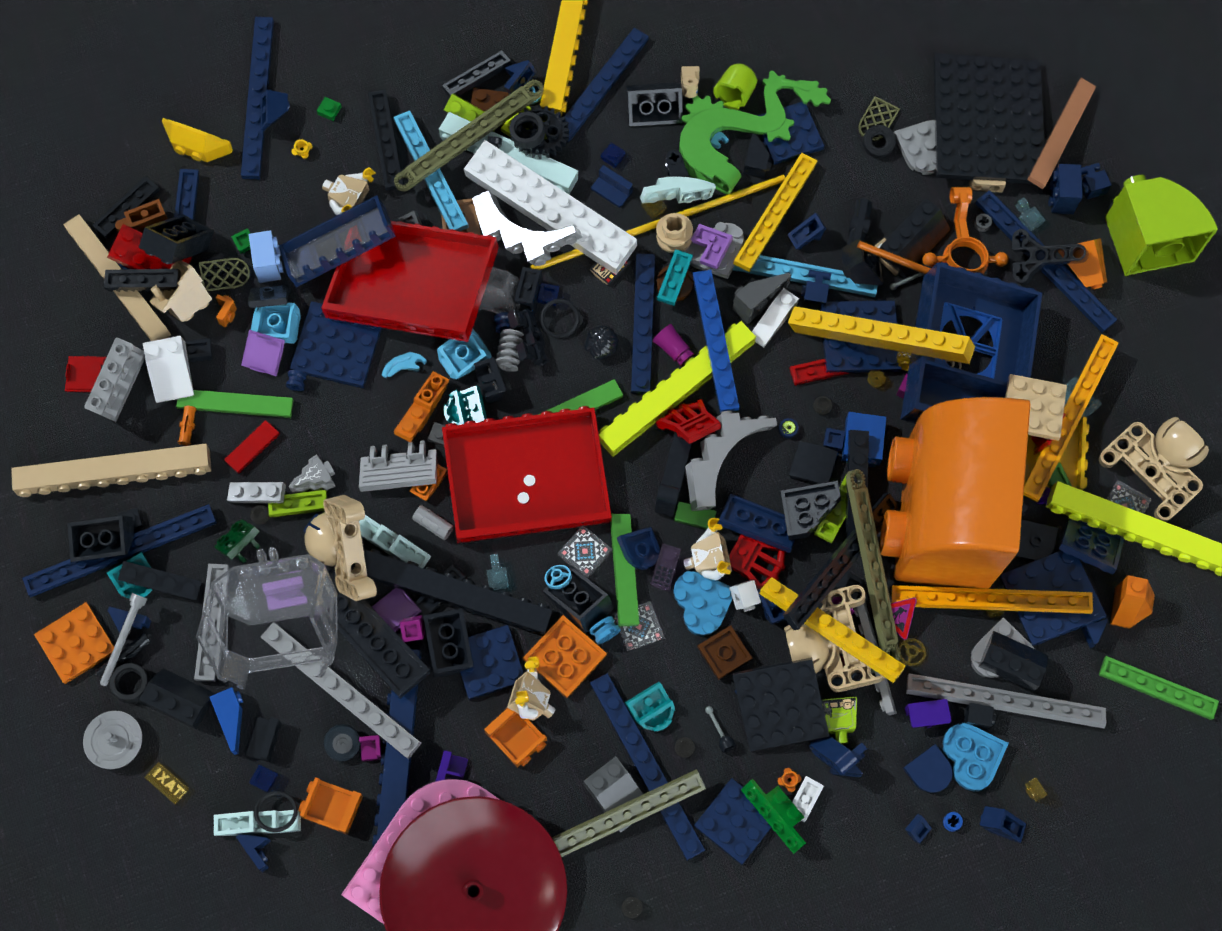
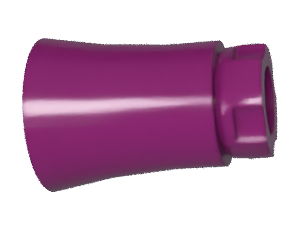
[653,324,694,366]

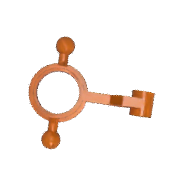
[922,187,1009,275]

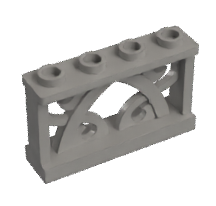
[84,338,145,422]

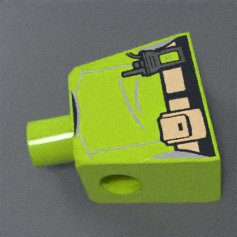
[822,697,857,745]

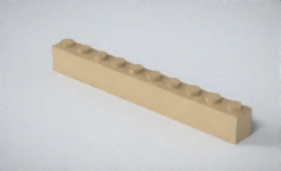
[12,444,211,497]

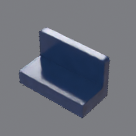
[591,165,633,208]

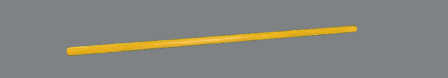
[530,175,785,270]

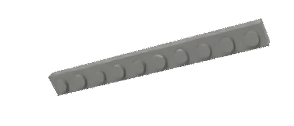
[261,622,421,759]
[906,673,1106,728]

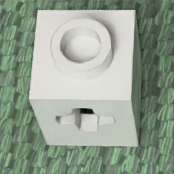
[729,580,761,612]

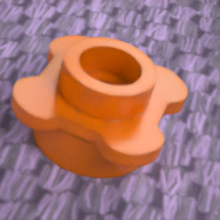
[777,768,802,792]

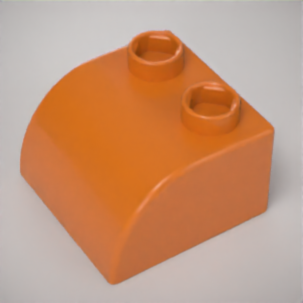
[880,397,1030,589]

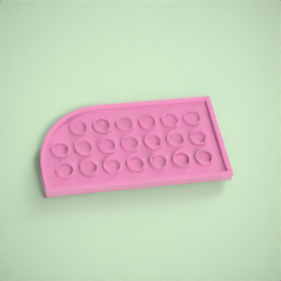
[341,779,500,924]

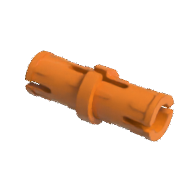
[178,406,196,446]

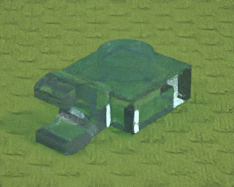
[1015,197,1045,231]
[486,554,509,590]

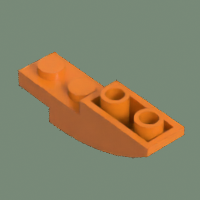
[394,371,449,443]

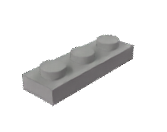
[227,482,286,503]

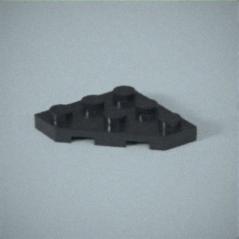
[781,481,841,540]

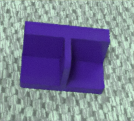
[905,699,951,728]
[436,750,468,781]

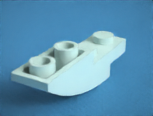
[640,177,716,204]

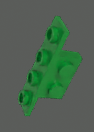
[741,779,806,854]

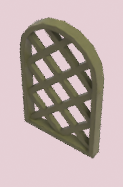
[858,96,900,141]
[199,258,250,292]

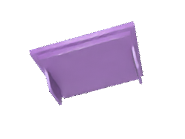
[241,330,285,376]
[372,588,422,632]

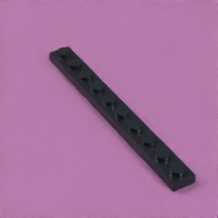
[783,493,899,631]

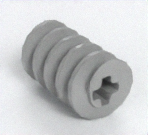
[496,329,524,372]

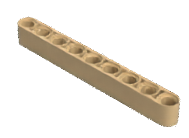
[63,214,171,341]

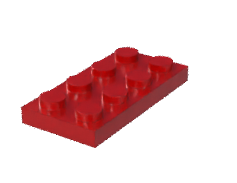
[107,224,192,269]

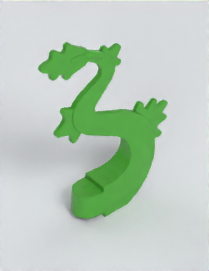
[679,71,831,194]

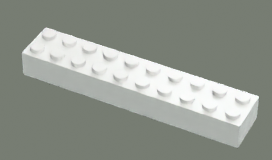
[464,140,637,275]

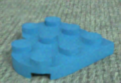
[673,571,733,637]
[943,723,1009,791]

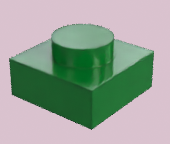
[317,97,342,121]
[231,228,251,254]

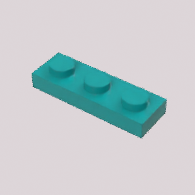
[657,249,693,306]

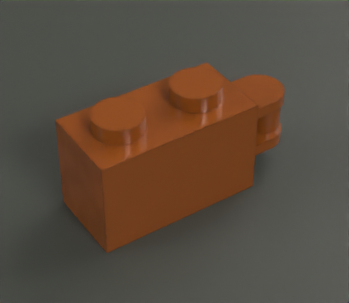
[115,199,168,233]

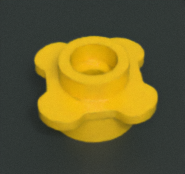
[291,139,312,159]

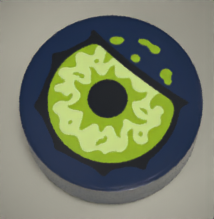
[779,418,798,438]

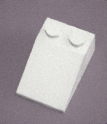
[143,336,194,403]

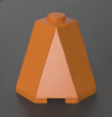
[1058,238,1107,290]
[1110,575,1155,629]

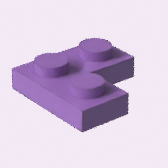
[691,224,733,269]

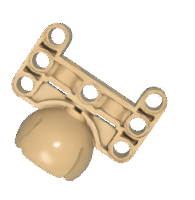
[1099,417,1209,522]
[305,495,377,601]
[784,585,885,692]

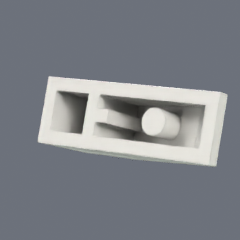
[752,288,799,348]

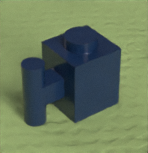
[1081,163,1112,199]
[801,270,831,304]

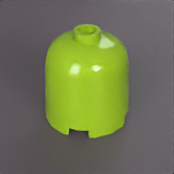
[713,63,757,110]

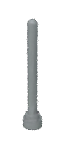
[100,593,147,686]

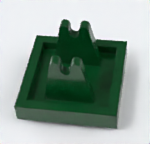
[214,519,260,563]

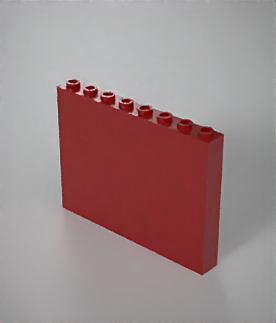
[321,221,499,342]
[442,406,612,543]

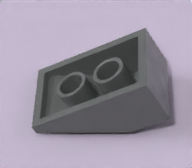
[732,273,791,324]
[583,756,643,833]

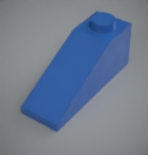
[210,687,243,755]

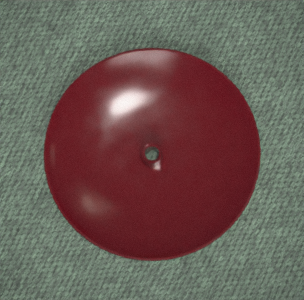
[379,796,567,931]

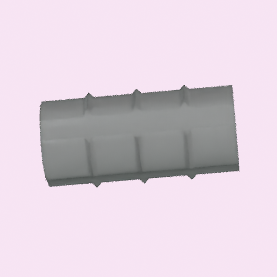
[412,505,454,540]

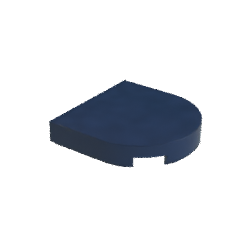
[617,527,660,569]
[903,744,952,793]

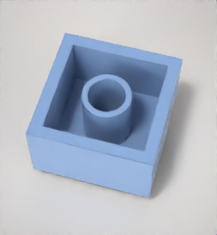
[249,230,284,283]

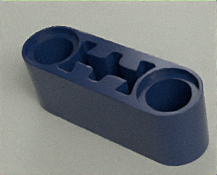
[809,736,858,776]

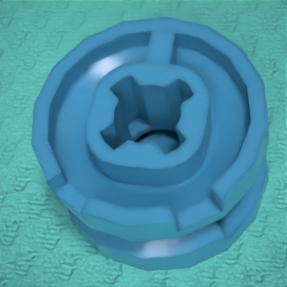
[589,616,621,645]

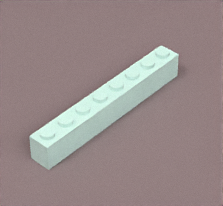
[439,112,578,194]

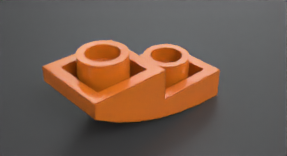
[410,464,448,501]

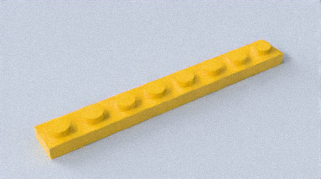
[733,153,817,272]
[759,577,906,683]

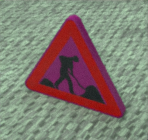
[891,597,917,639]

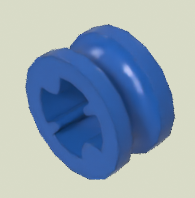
[943,812,963,832]

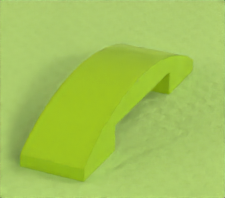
[814,476,847,543]

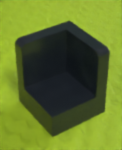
[834,571,866,599]

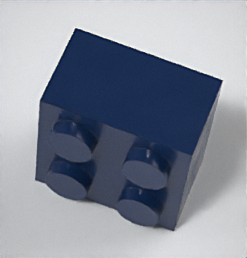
[1048,164,1082,214]

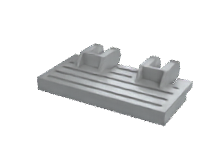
[359,441,437,492]

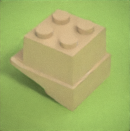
[149,260,212,322]

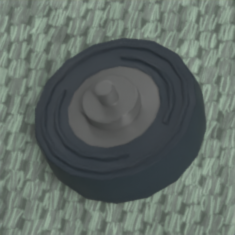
[324,724,360,761]

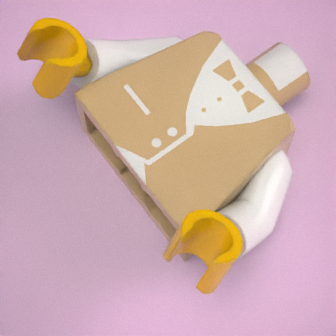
[322,167,376,215]
[684,518,732,581]
[507,656,555,720]

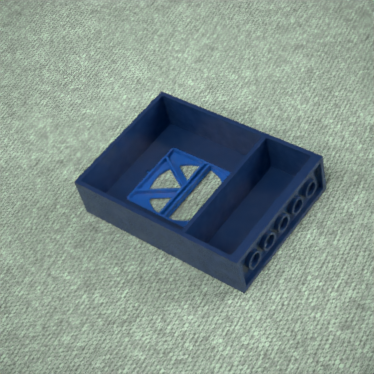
[900,262,1042,424]

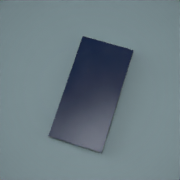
[718,494,795,553]

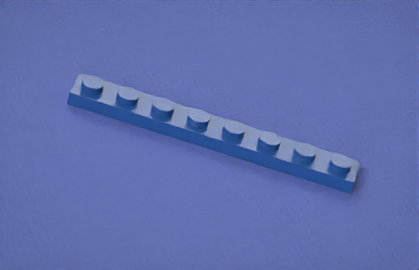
[693,270,739,413]

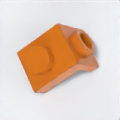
[216,294,237,327]

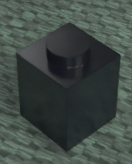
[964,703,996,730]

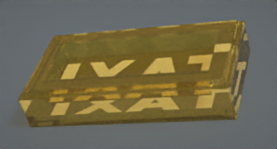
[145,762,189,804]

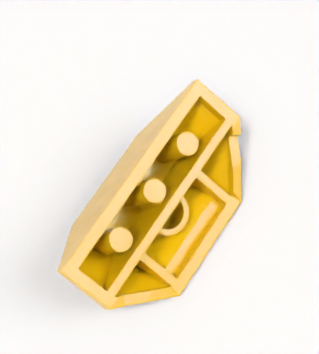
[162,118,233,162]

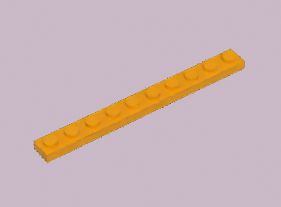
[1023,334,1119,502]
[892,585,1093,614]

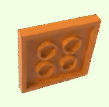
[34,602,114,684]
[523,615,607,698]

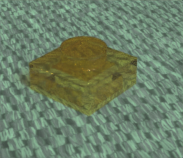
[641,200,667,220]
[1025,778,1047,802]

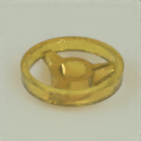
[899,638,926,666]

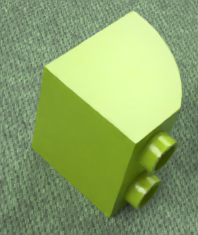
[1105,175,1218,276]

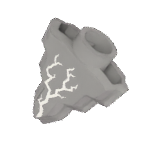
[289,454,335,493]

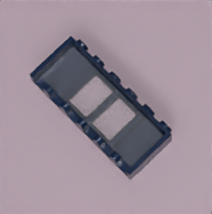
[279,195,396,287]

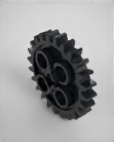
[511,105,569,159]

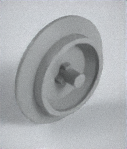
[83,711,142,769]

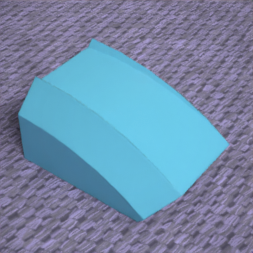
[251,303,301,344]
[437,329,492,379]

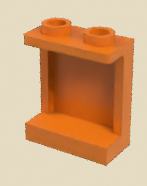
[484,708,547,768]
[299,777,363,835]

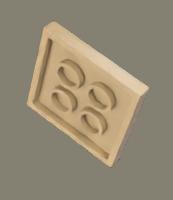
[1005,374,1067,441]

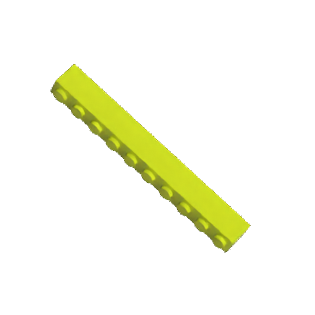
[599,321,756,457]
[1046,481,1222,576]

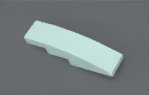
[359,515,431,568]
[214,810,301,836]

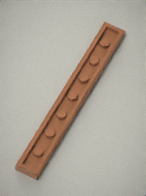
[1027,78,1096,189]

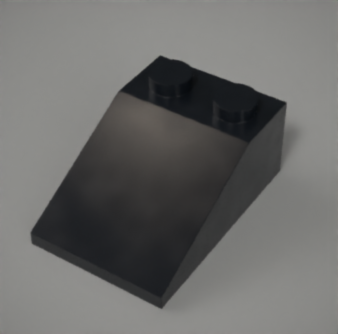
[542,566,614,634]

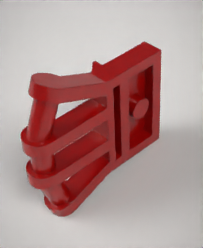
[656,399,721,444]
[729,534,787,590]

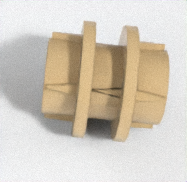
[656,213,693,253]

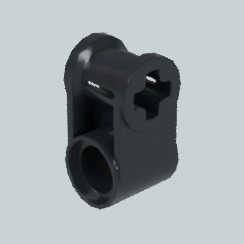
[665,150,689,177]

